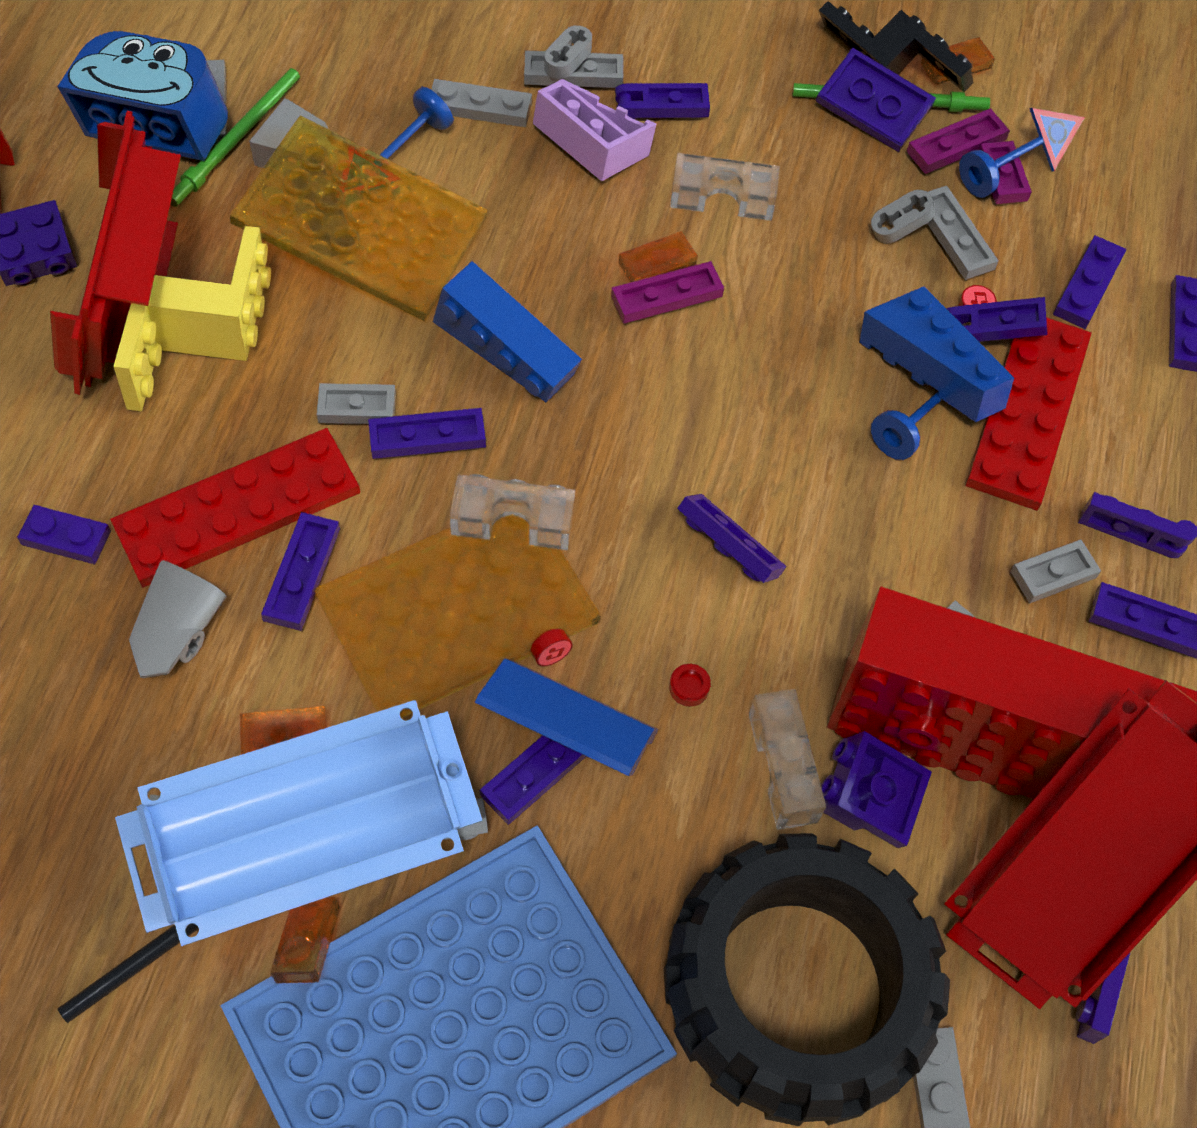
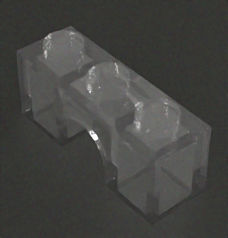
[670,153,780,221]
[450,474,576,550]
[749,689,826,830]

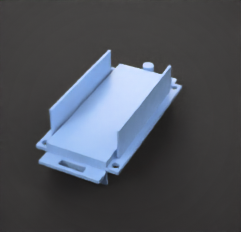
[115,700,483,946]

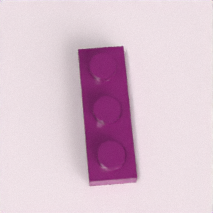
[907,108,1010,174]
[611,261,724,324]

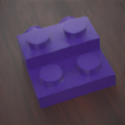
[0,200,78,286]
[819,731,932,848]

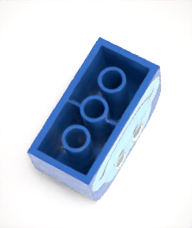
[57,31,228,161]

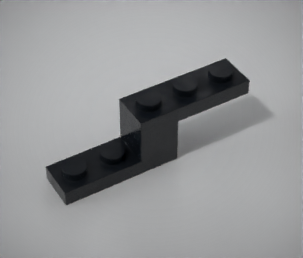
[819,1,974,92]

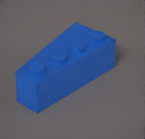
[433,261,582,402]
[859,286,1014,422]

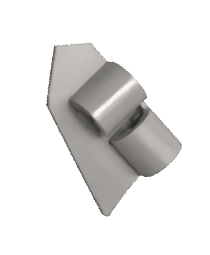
[129,560,227,678]

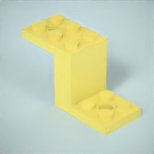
[113,226,271,411]

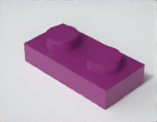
[979,141,1032,204]

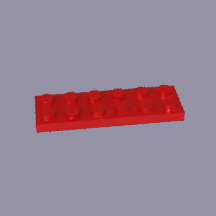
[965,317,1092,511]
[110,428,360,588]

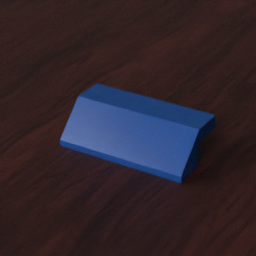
[475,658,659,776]

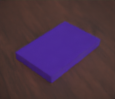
[816,48,936,152]

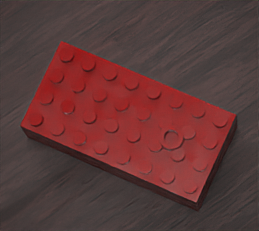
[826,586,1197,799]

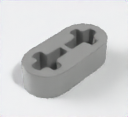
[544,25,592,79]
[871,190,935,244]

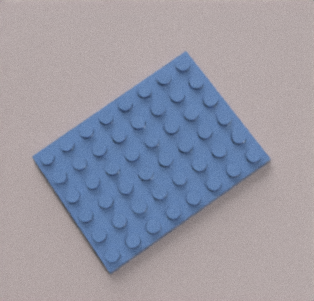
[220,825,677,1128]

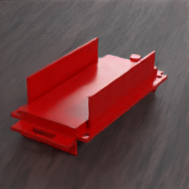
[50,111,181,395]
[944,680,1197,1009]

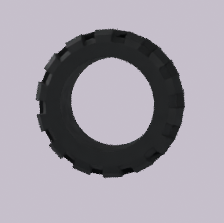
[664,833,950,1126]

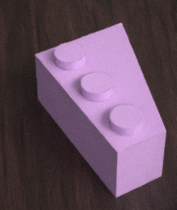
[533,79,657,181]

